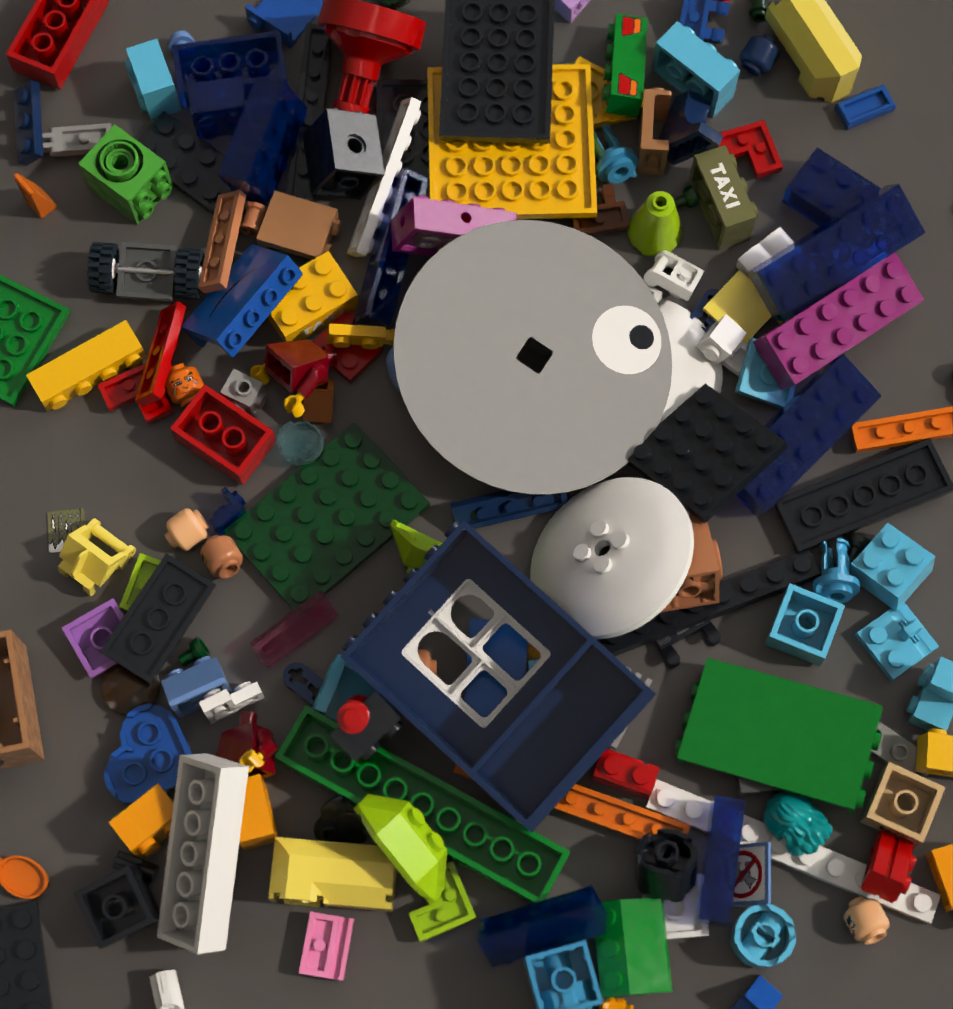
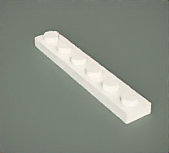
[347,97,421,258]

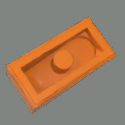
[14,173,57,218]

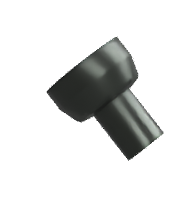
[848,532,871,562]

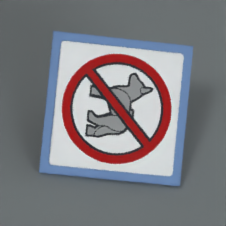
[716,842,771,907]

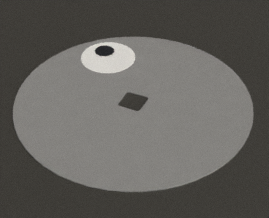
[393,220,672,495]

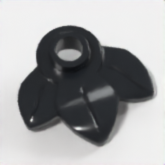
[314,795,366,844]

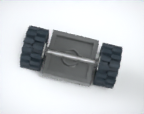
[87,241,205,302]

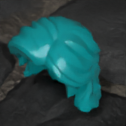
[763,791,833,856]

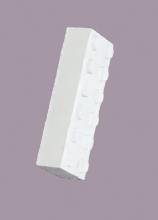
[157,753,249,954]

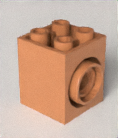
[661,513,723,612]

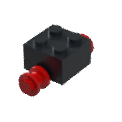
[330,690,403,762]

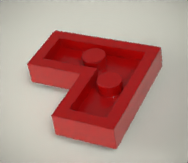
[715,120,783,179]
[97,363,174,424]

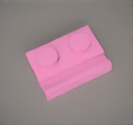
[299,911,354,982]

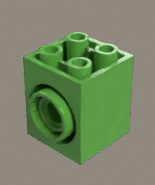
[78,124,173,225]

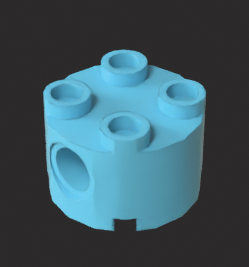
[730,904,796,969]

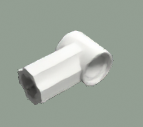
[149,969,185,1009]

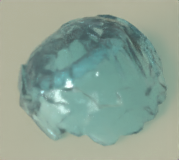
[276,421,324,465]

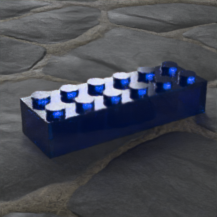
[747,184,926,321]
[736,354,882,515]

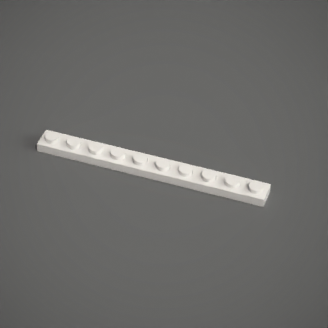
[645,779,941,925]

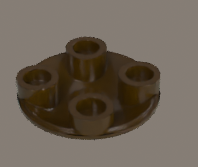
[101,664,161,715]

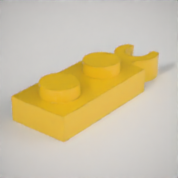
[327,323,395,349]

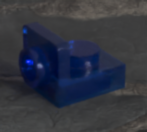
[209,487,246,536]

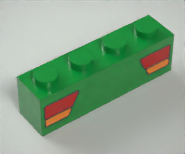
[602,13,648,118]

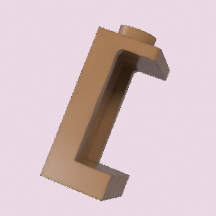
[636,87,671,175]
[256,191,342,260]

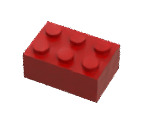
[170,384,277,486]

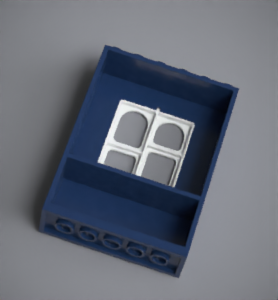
[340,520,656,833]

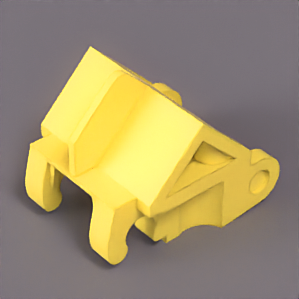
[58,518,136,596]

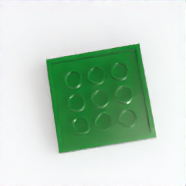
[0,275,71,407]

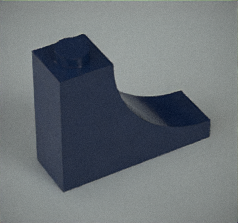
[658,90,723,165]

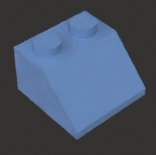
[161,656,233,718]

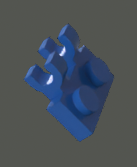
[680,0,730,43]

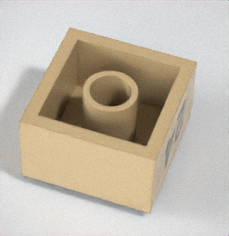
[860,762,946,847]

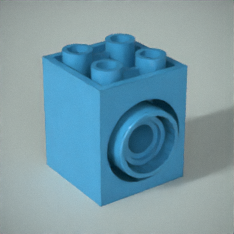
[523,940,603,1009]

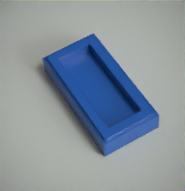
[834,84,896,130]

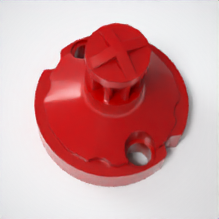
[318,0,427,114]

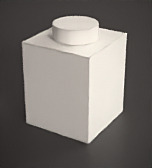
[696,314,746,365]

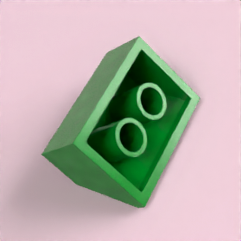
[592,898,673,998]

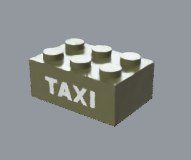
[689,145,758,250]

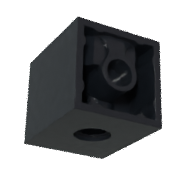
[303,108,385,200]

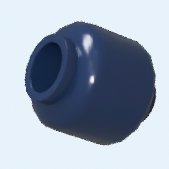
[740,34,780,77]

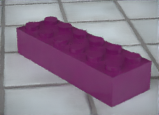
[753,252,925,391]

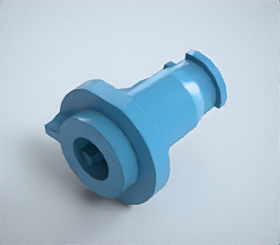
[594,125,638,184]
[812,538,860,603]

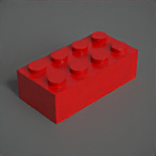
[6,0,109,90]

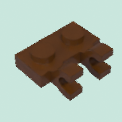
[571,183,630,236]

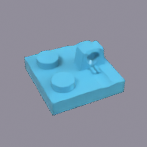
[735,338,796,410]
[855,603,939,682]

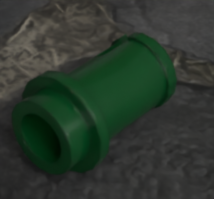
[749,0,768,23]

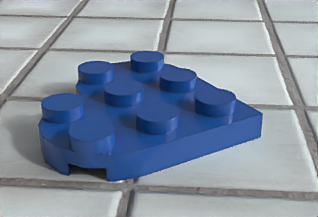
[103,703,192,804]

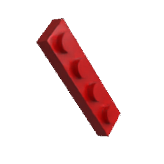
[135,301,186,407]

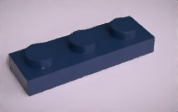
[13,80,43,166]

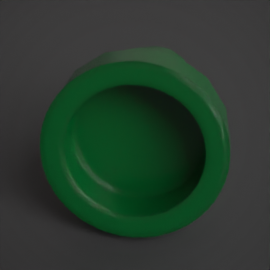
[674,185,700,209]
[178,636,211,666]

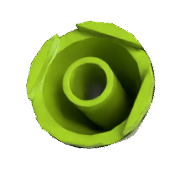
[627,191,683,257]

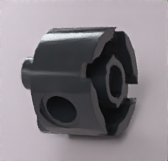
[636,828,698,902]

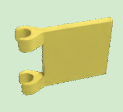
[702,270,794,345]

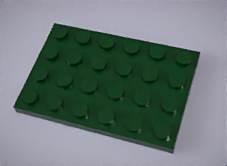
[224,422,430,617]

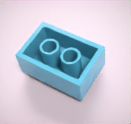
[651,21,740,118]

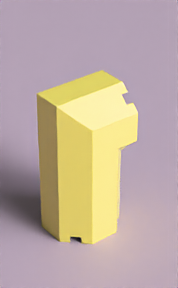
[765,0,862,103]
[268,837,397,912]

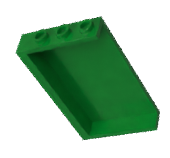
[674,657,883,815]

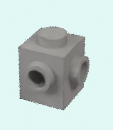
[220,369,267,416]

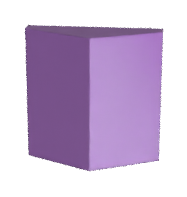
[62,598,124,679]

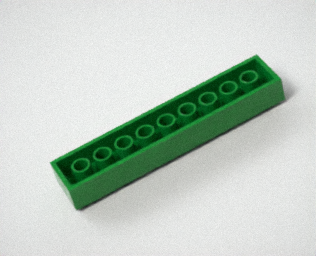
[275,705,571,909]

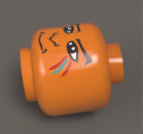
[165,363,204,407]

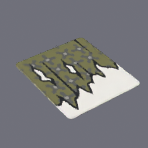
[47,508,85,553]

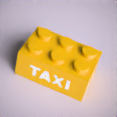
[267,251,360,342]

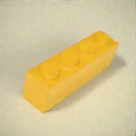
[26,320,146,412]

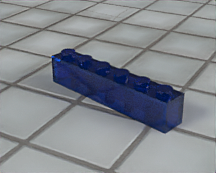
[352,168,429,328]

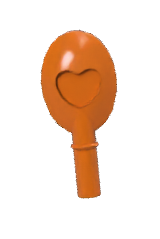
[0,855,49,899]

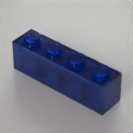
[695,796,745,927]
[477,885,607,967]

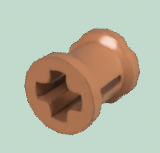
[239,202,267,238]

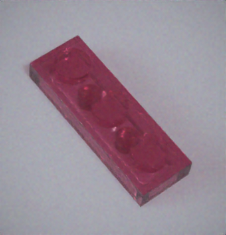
[250,590,338,668]

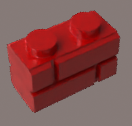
[591,749,660,800]
[861,830,917,903]

